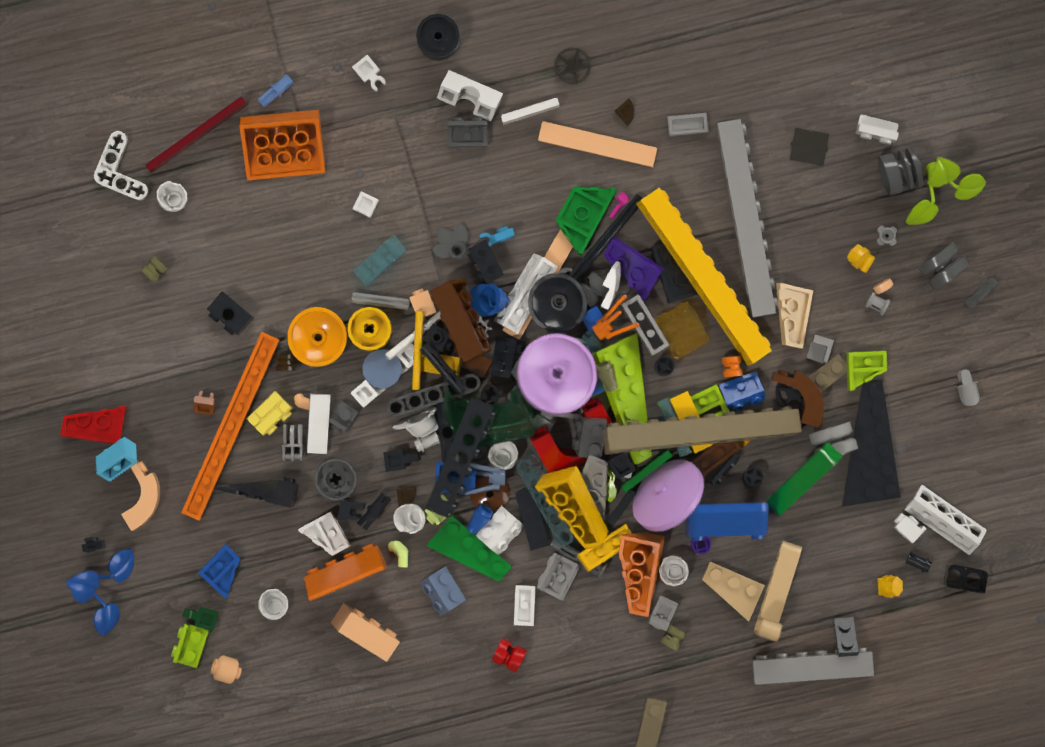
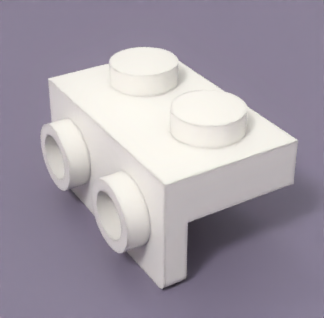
[855,115,899,145]
[476,506,524,555]

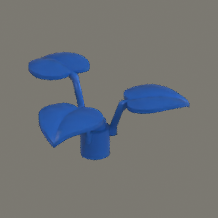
[66,548,134,636]

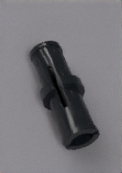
[357,492,391,531]

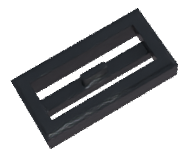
[607,489,636,526]

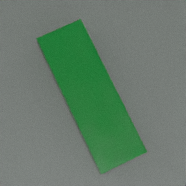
[621,450,672,493]

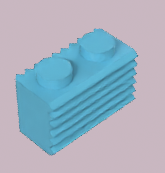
[95,437,137,481]

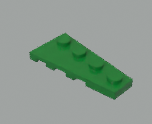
[426,516,512,582]

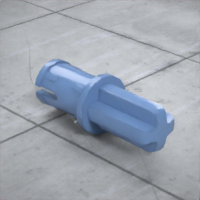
[258,74,294,107]

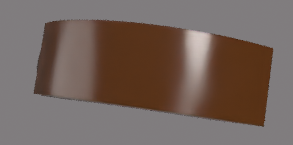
[771,370,824,428]

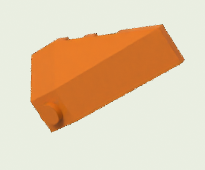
[619,532,665,617]

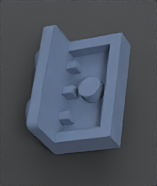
[420,566,466,615]

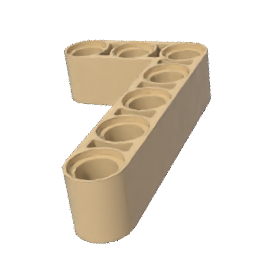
[754,541,802,642]

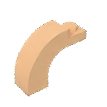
[121,460,160,531]

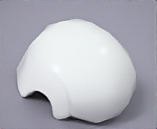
[157,181,187,212]
[488,439,519,470]
[393,504,425,534]
[659,555,689,587]
[258,589,289,620]

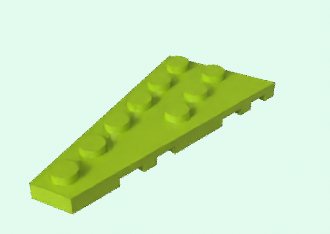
[592,333,652,465]

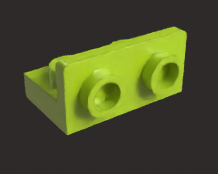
[171,623,209,668]

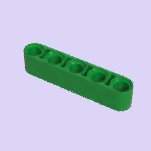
[765,442,842,516]

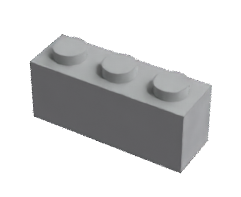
[621,294,669,357]

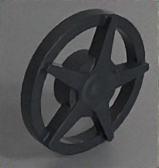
[775,374,803,410]

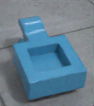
[479,226,515,246]

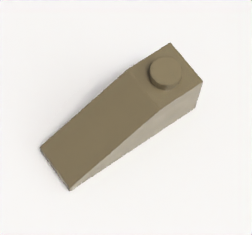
[636,696,667,747]

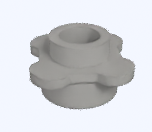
[877,226,897,246]

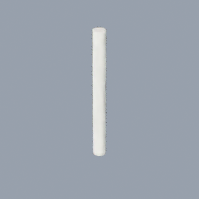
[385,311,441,360]

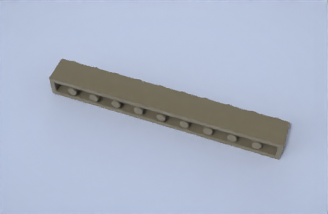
[602,406,802,454]

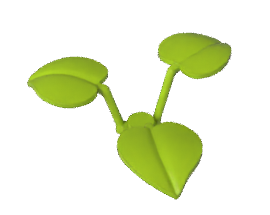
[906,157,986,225]

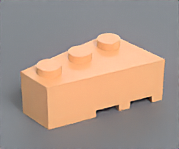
[331,603,400,662]

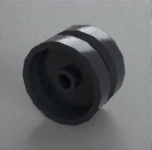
[416,14,460,61]

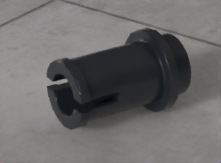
[905,552,932,573]

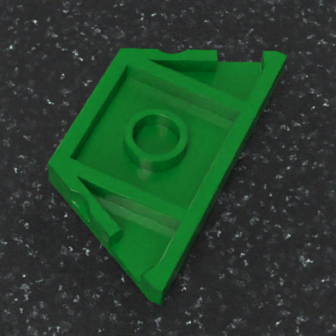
[555,186,617,256]

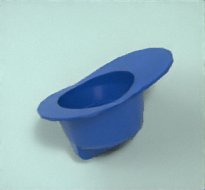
[469,284,510,316]

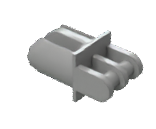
[955,369,980,406]
[282,424,303,461]

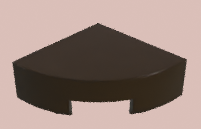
[614,98,634,126]
[396,486,416,507]

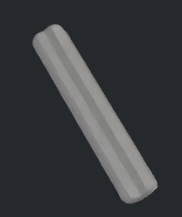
[351,292,410,310]

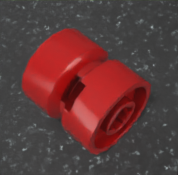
[491,638,527,673]

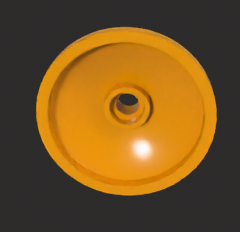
[287,307,347,367]

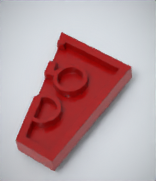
[60,406,127,444]

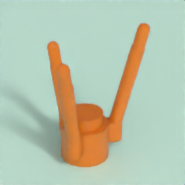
[592,295,640,340]

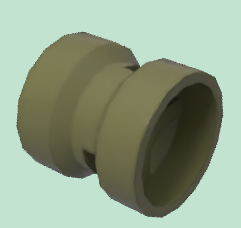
[141,256,168,283]
[660,624,686,651]

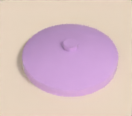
[517,334,597,415]
[633,460,704,531]

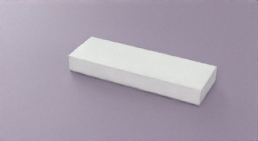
[501,98,559,125]
[307,393,330,454]

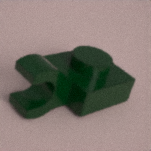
[182,606,219,631]

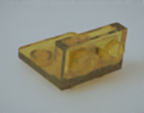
[655,301,709,359]

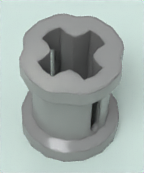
[865,292,890,316]

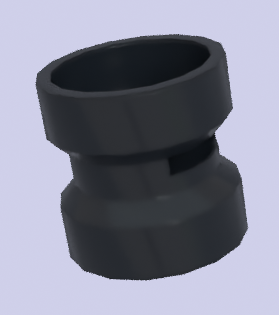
[654,356,675,377]

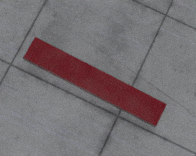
[145,97,248,173]

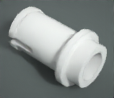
[414,432,440,452]

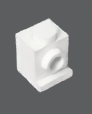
[893,513,926,543]

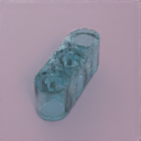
[352,235,408,287]

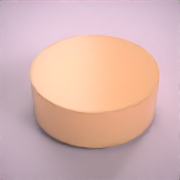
[873,278,893,294]

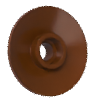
[470,476,510,513]

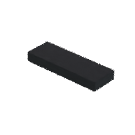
[515,488,550,551]

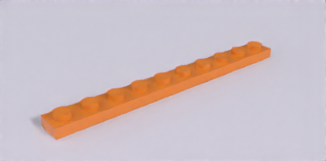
[181,332,280,521]

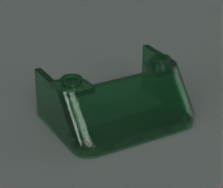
[443,381,535,447]

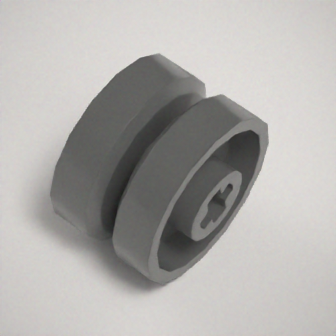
[918,242,970,290]

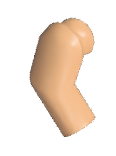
[294,393,310,410]

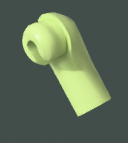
[388,540,408,567]

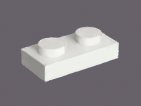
[514,585,535,626]

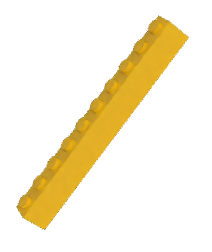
[636,187,772,366]

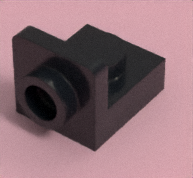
[605,452,636,479]

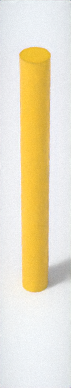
[412,310,424,390]

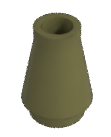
[596,360,618,392]

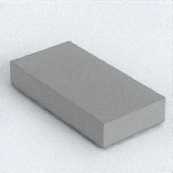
[667,113,708,137]

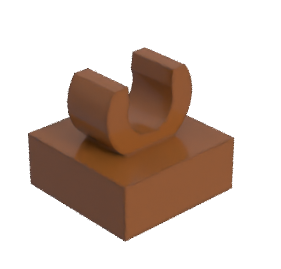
[193,391,215,415]

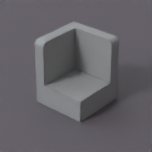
[807,335,834,364]

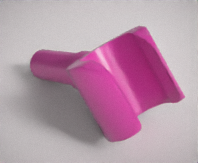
[609,192,629,219]

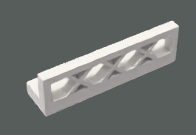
[494,253,558,334]
[905,485,987,555]

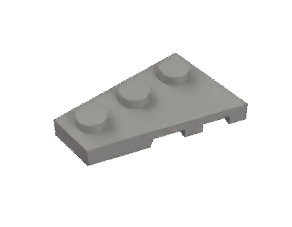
[581,455,608,520]

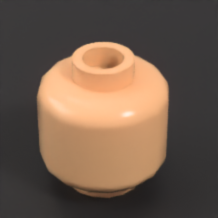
[211,656,242,684]

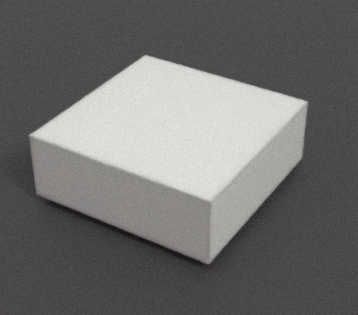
[353,191,379,218]

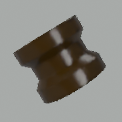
[275,354,295,371]

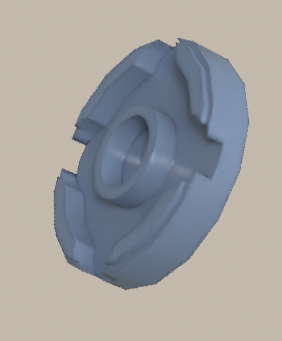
[362,349,402,389]

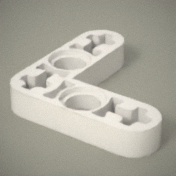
[94,131,149,201]

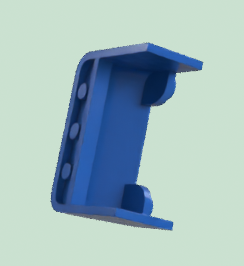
[685,502,768,541]

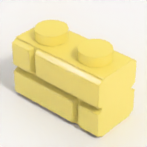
[247,391,293,436]

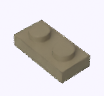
[808,354,847,393]

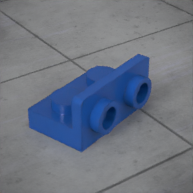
[719,371,766,412]

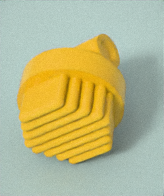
[847,244,875,273]
[877,575,903,598]

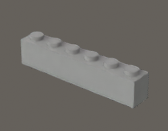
[751,647,874,685]

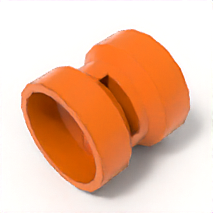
[721,356,743,378]

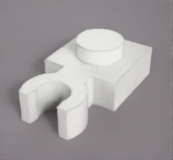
[352,55,386,91]

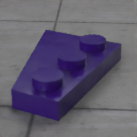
[604,237,664,302]

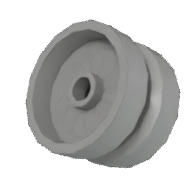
[808,422,858,455]

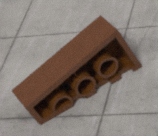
[430,279,491,362]

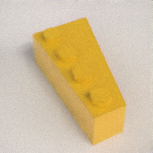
[535,466,609,549]

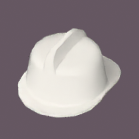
[392,407,438,438]

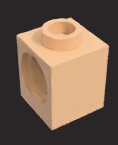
[409,289,437,319]

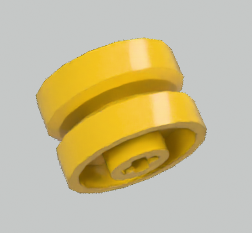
[347,307,392,352]

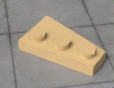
[776,283,813,349]
[702,562,765,621]

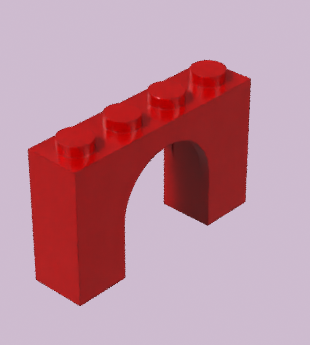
[528,397,612,473]

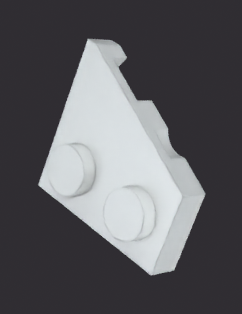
[298,511,351,556]

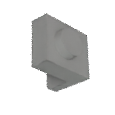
[649,595,678,631]

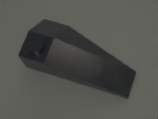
[215,477,299,508]

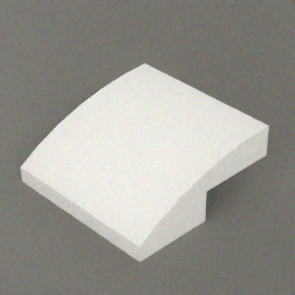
[601,261,621,310]

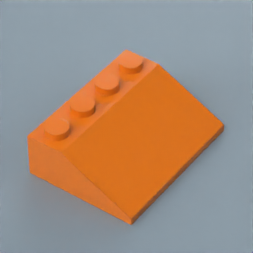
[239,110,325,181]
[304,544,387,601]

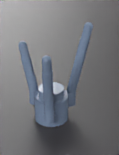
[461,461,505,495]

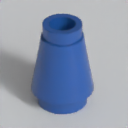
[467,504,493,535]

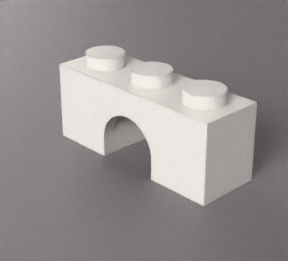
[437,70,503,122]

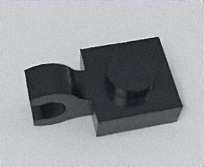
[383,450,419,472]
[82,537,106,553]

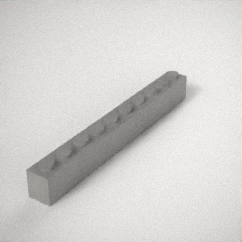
[716,119,779,318]

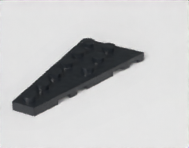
[841,381,901,507]

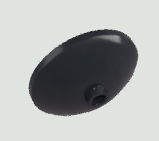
[528,273,587,333]

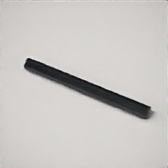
[569,194,643,281]

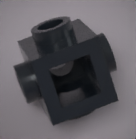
[423,323,456,355]

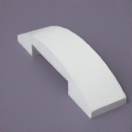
[351,343,423,408]

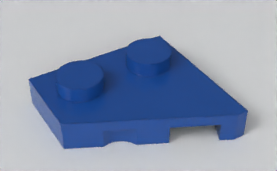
[198,544,240,599]

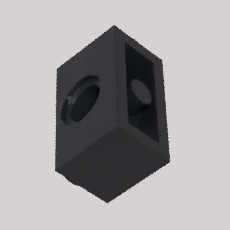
[207,291,254,336]

